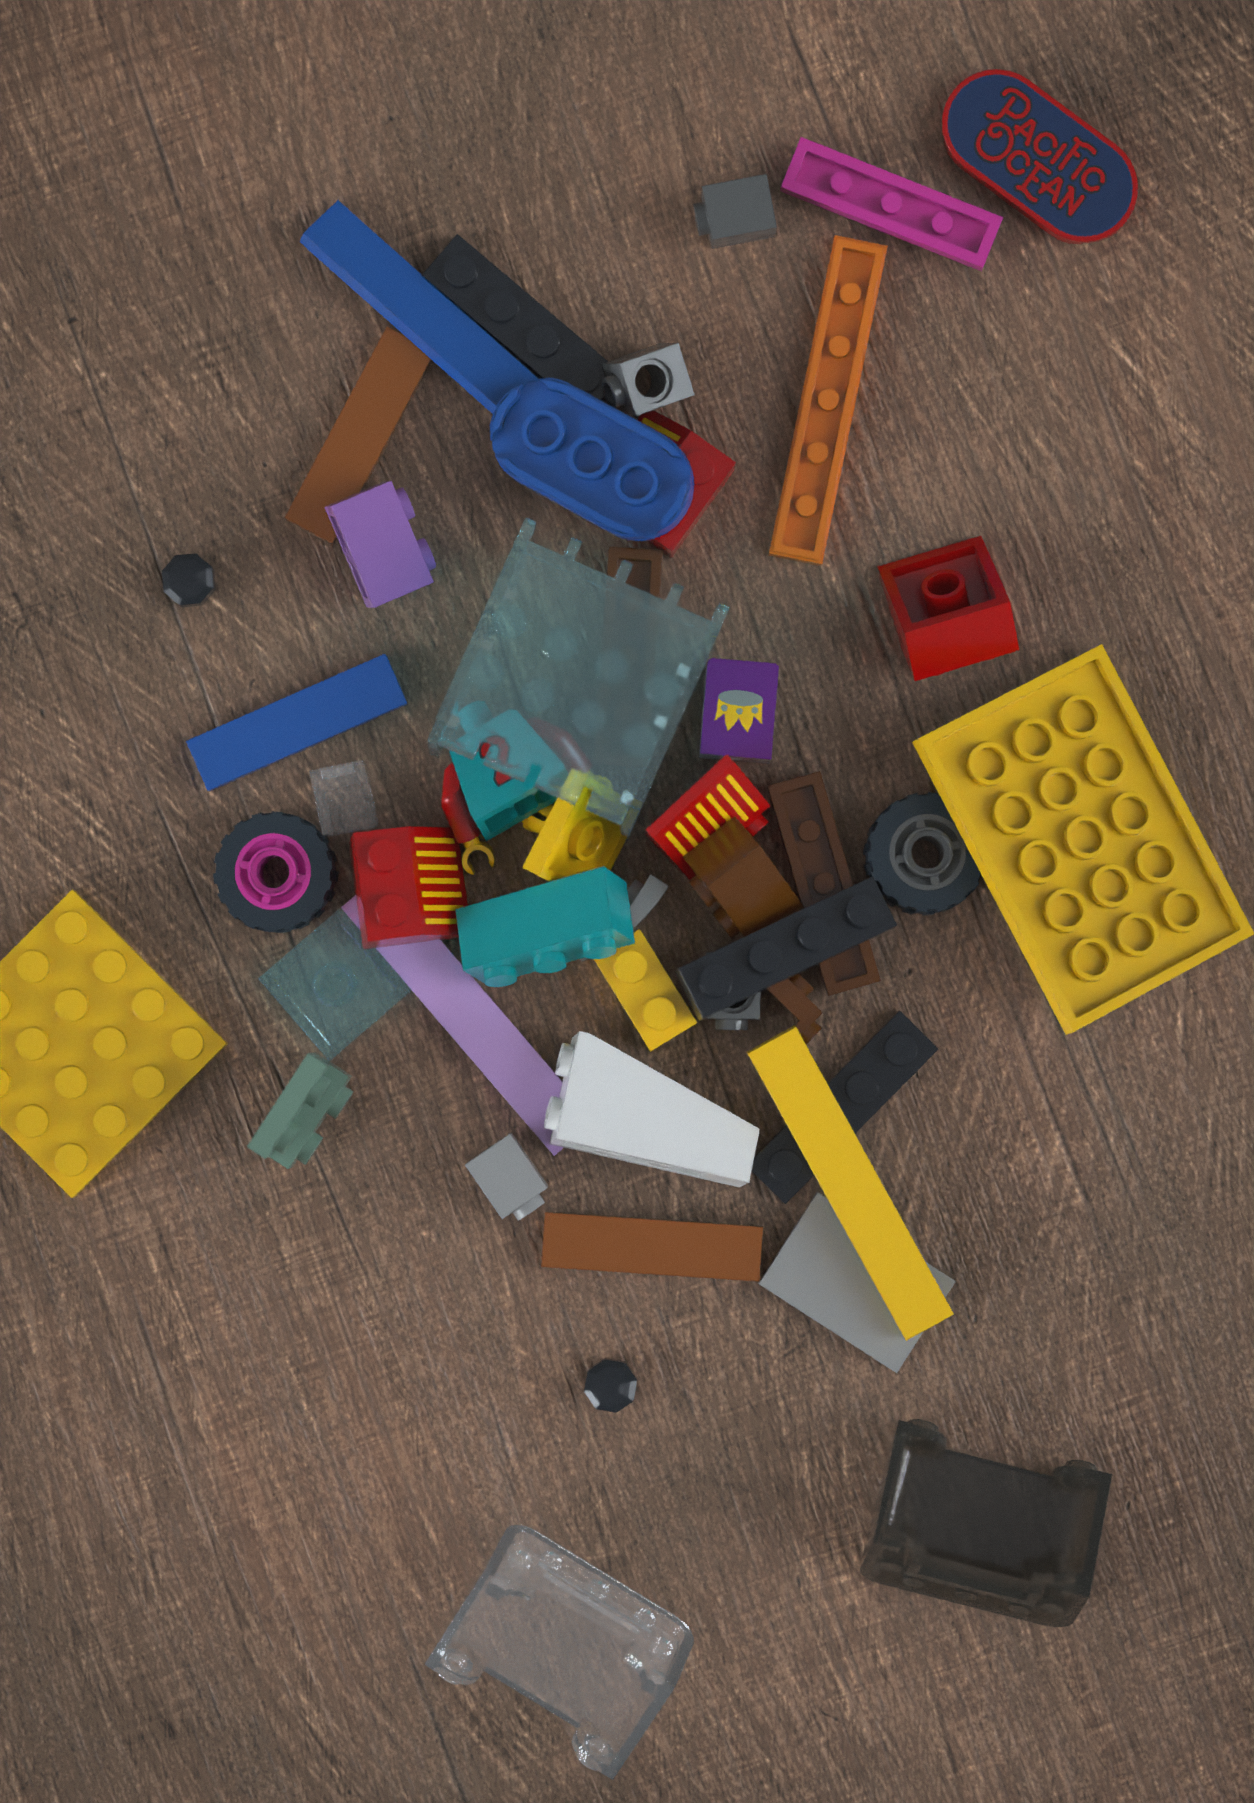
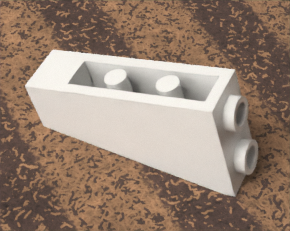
[544,1031,760,1188]

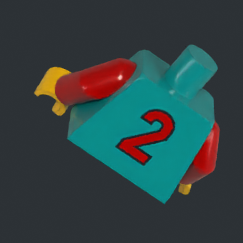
[441,701,613,875]

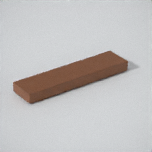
[285,327,432,545]
[541,1211,763,1282]

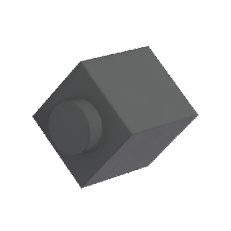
[693,174,777,249]

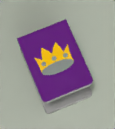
[699,658,779,764]

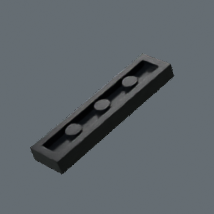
[422,234,608,401]
[675,876,897,1021]
[751,1011,938,1204]

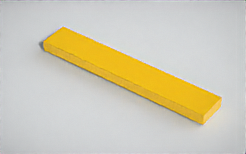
[747,1025,954,1341]

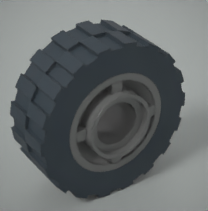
[863,792,981,916]

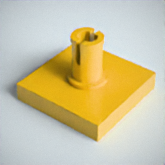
[522,769,642,882]

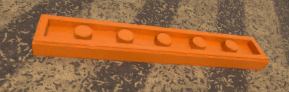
[768,235,888,566]

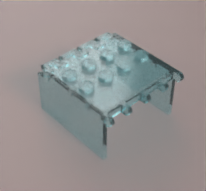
[427,517,730,841]

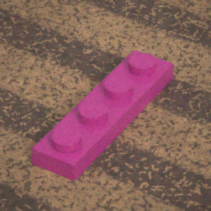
[780,137,1003,271]

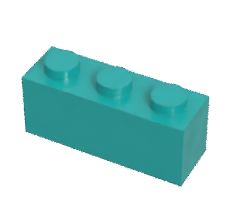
[455,866,635,987]

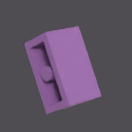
[324,481,436,608]

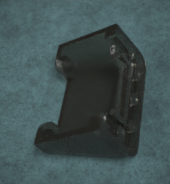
[860,1419,1112,1627]

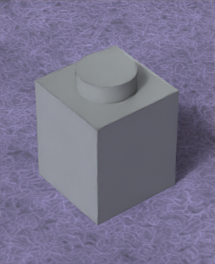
[465,1132,548,1221]

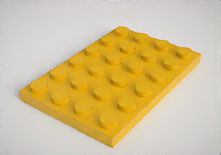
[912,644,1254,1035]

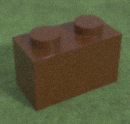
[683,816,805,939]

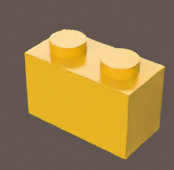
[594,929,697,1052]

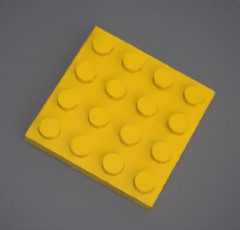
[0,889,228,1198]

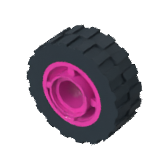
[213,811,339,933]

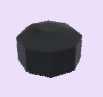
[162,554,216,607]
[584,1358,638,1413]

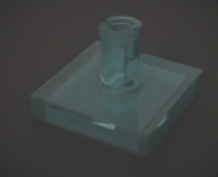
[258,908,412,1061]

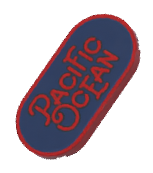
[942,69,1138,244]

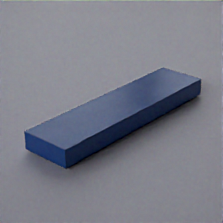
[186,653,408,792]

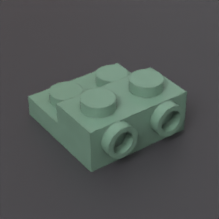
[247,1052,354,1169]

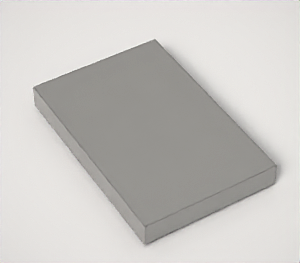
[759,1191,956,1373]

